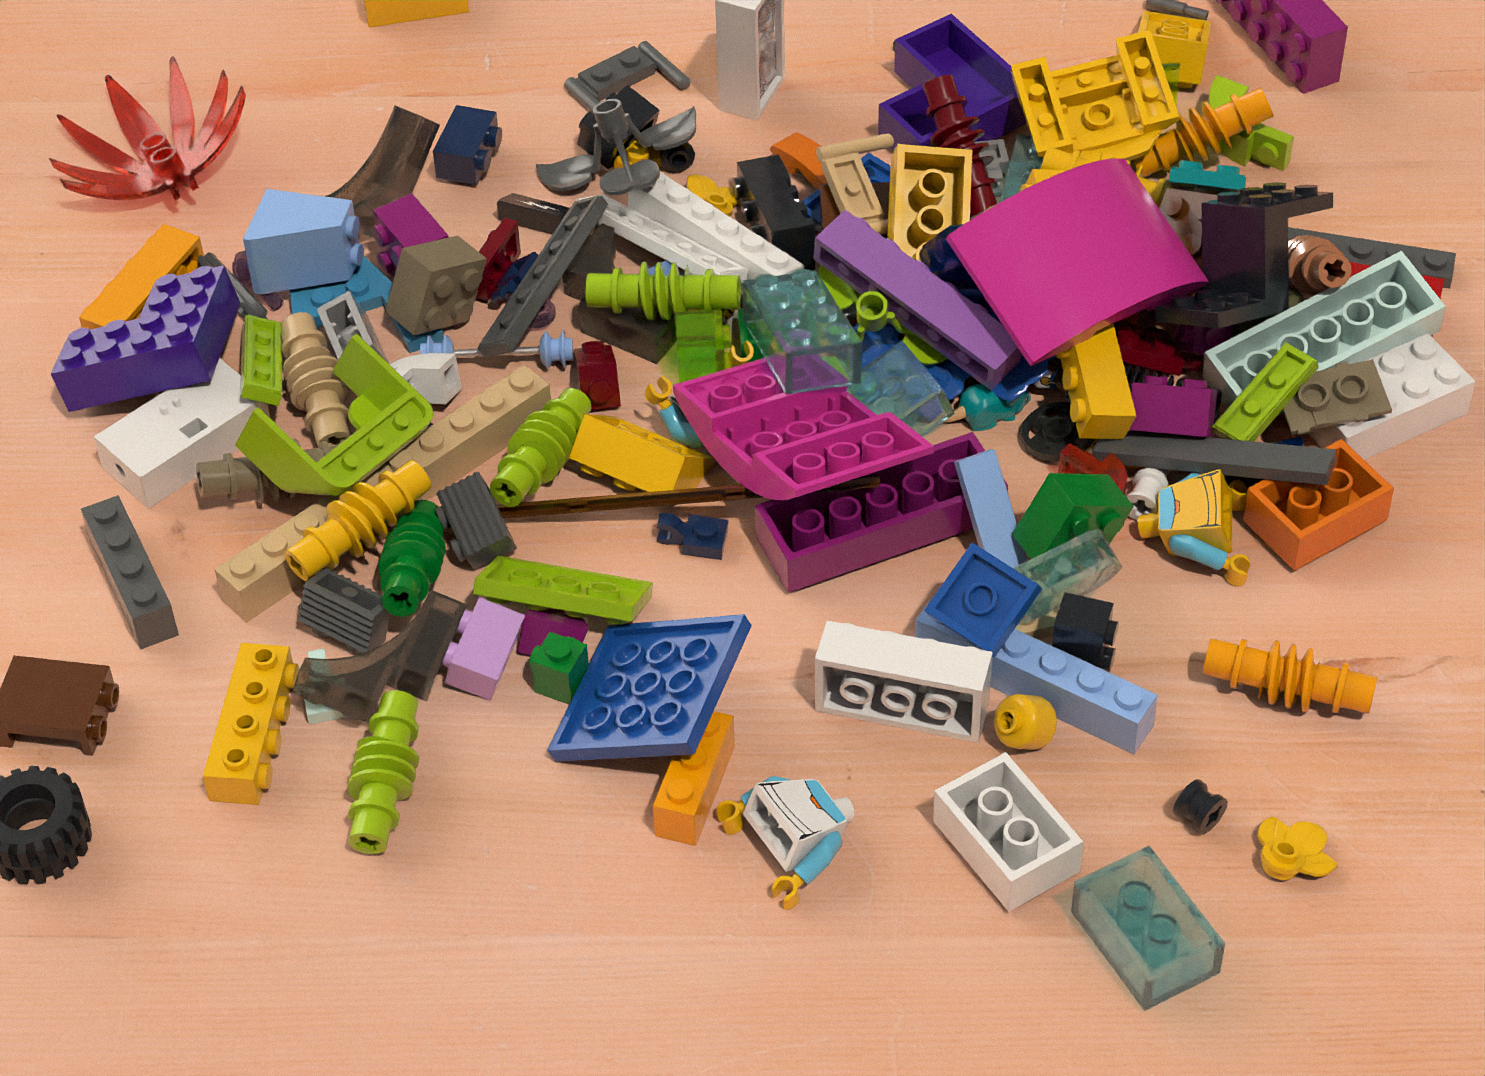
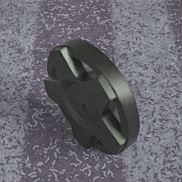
[1021,402,1094,463]

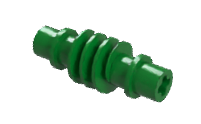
[378,500,446,617]

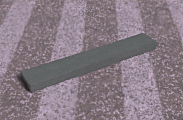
[478,195,608,358]
[1093,430,1337,485]

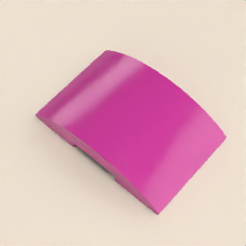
[946,158,1209,366]
[673,346,934,500]

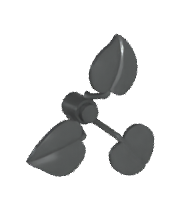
[536,99,696,195]

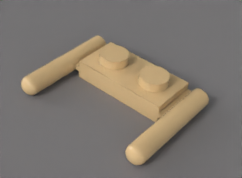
[816,133,894,235]

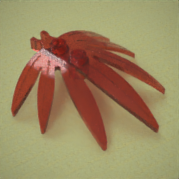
[49,56,246,200]

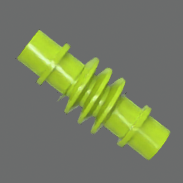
[586,262,741,321]
[490,388,591,507]
[347,690,420,854]

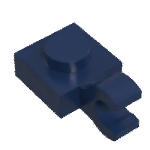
[491,251,538,303]
[657,513,729,560]

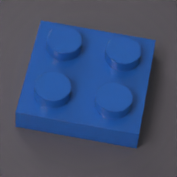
[924,542,1042,658]

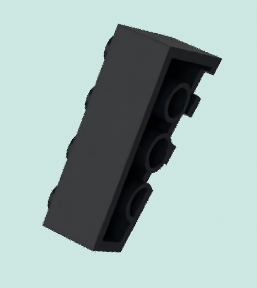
[732,154,815,280]

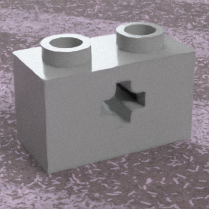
[317,291,389,364]

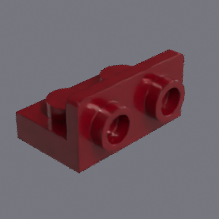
[476,217,521,301]

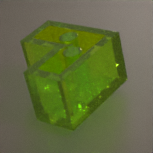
[675,310,732,383]

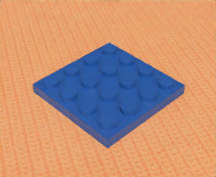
[547,614,752,762]

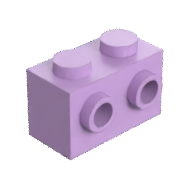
[442,597,525,701]

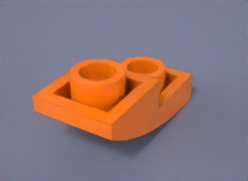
[769,132,827,190]

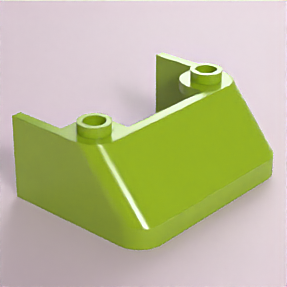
[235,333,433,496]

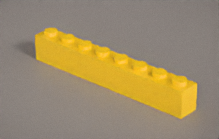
[1020,169,1136,439]

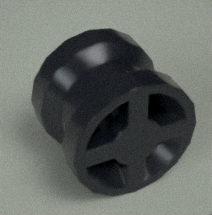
[1173,779,1228,834]

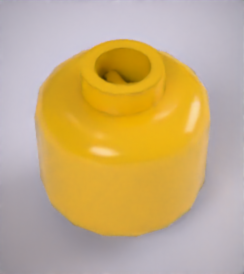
[994,694,1057,750]

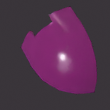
[518,608,588,655]

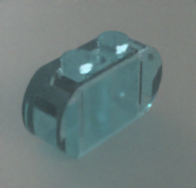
[1013,529,1122,625]

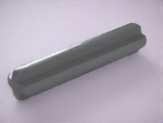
[197,252,268,319]

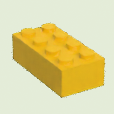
[887,144,972,290]

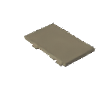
[1283,359,1392,435]

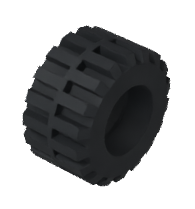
[0,766,92,884]

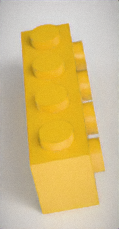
[203,643,299,805]

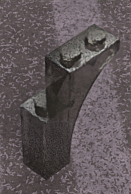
[324,105,440,239]
[562,223,677,364]
[293,589,468,723]

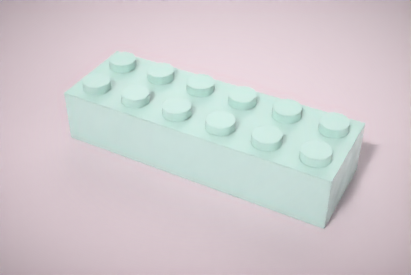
[1202,251,1446,416]

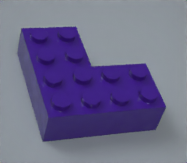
[878,13,1027,151]
[51,265,240,412]

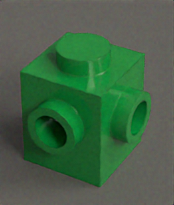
[529,632,589,705]

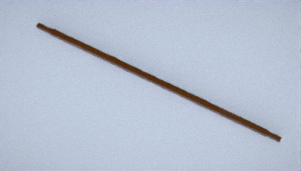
[497,474,880,519]

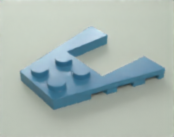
[290,256,444,353]

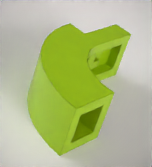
[1208,75,1294,171]

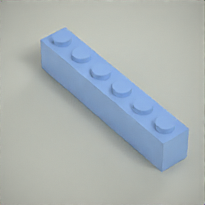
[915,596,1158,754]

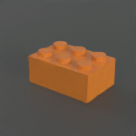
[1243,439,1394,571]

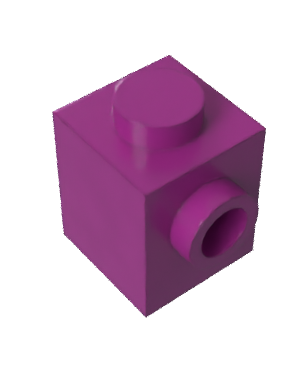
[1174,324,1234,355]

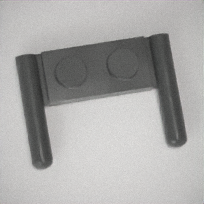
[564,41,691,112]

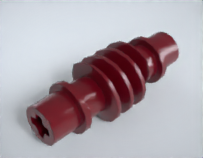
[922,74,997,220]

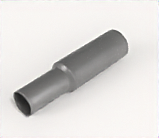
[1146,0,1209,20]

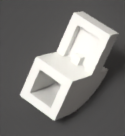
[389,353,462,404]

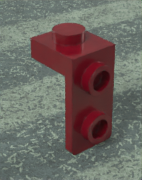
[574,341,621,410]

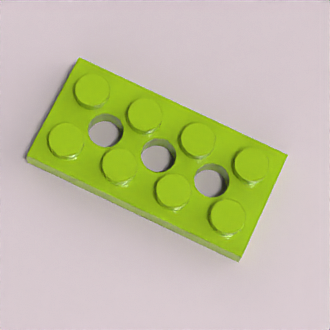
[473,555,653,624]

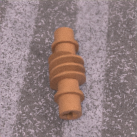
[1288,235,1352,295]

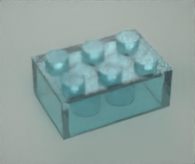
[1071,845,1225,1011]

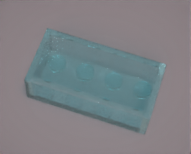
[743,269,862,394]

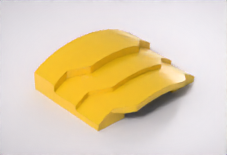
[1011,30,1179,162]

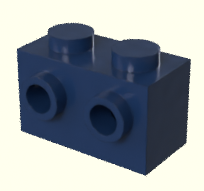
[433,105,502,185]

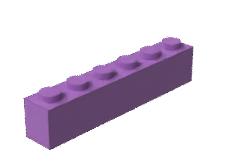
[813,209,1022,390]

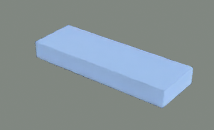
[954,449,1029,569]

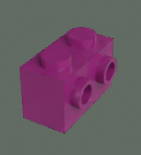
[1129,375,1217,437]

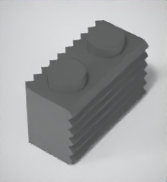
[435,472,517,570]
[298,568,390,656]

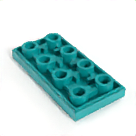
[1169,160,1246,193]

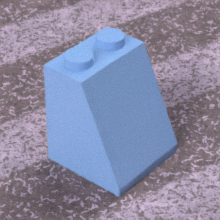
[243,189,364,294]

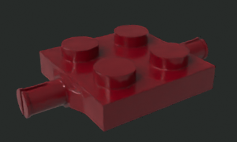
[1113,319,1202,376]

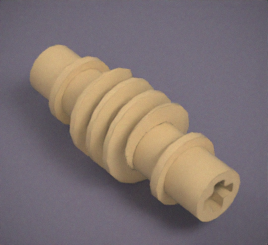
[281,312,351,447]

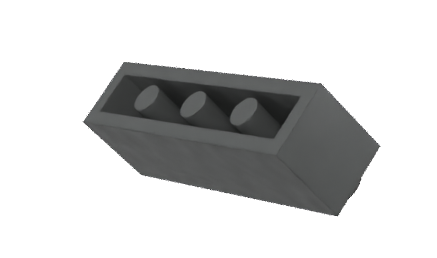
[81,495,179,650]

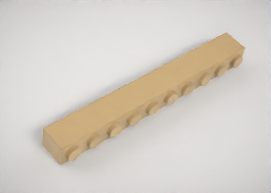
[214,364,551,623]

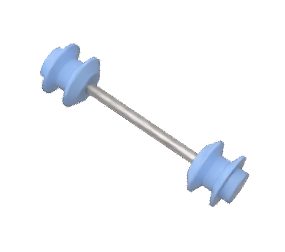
[420,330,573,369]

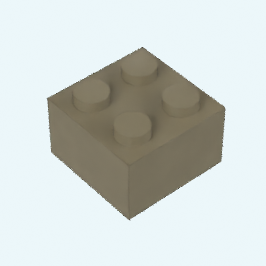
[385,235,487,335]

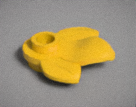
[686,174,739,217]
[1257,817,1338,880]

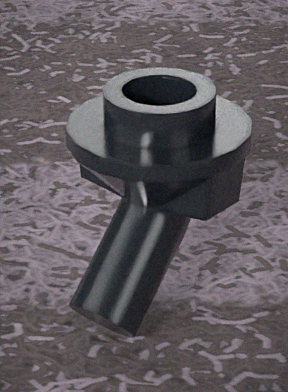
[651,142,695,172]

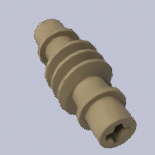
[196,439,337,503]

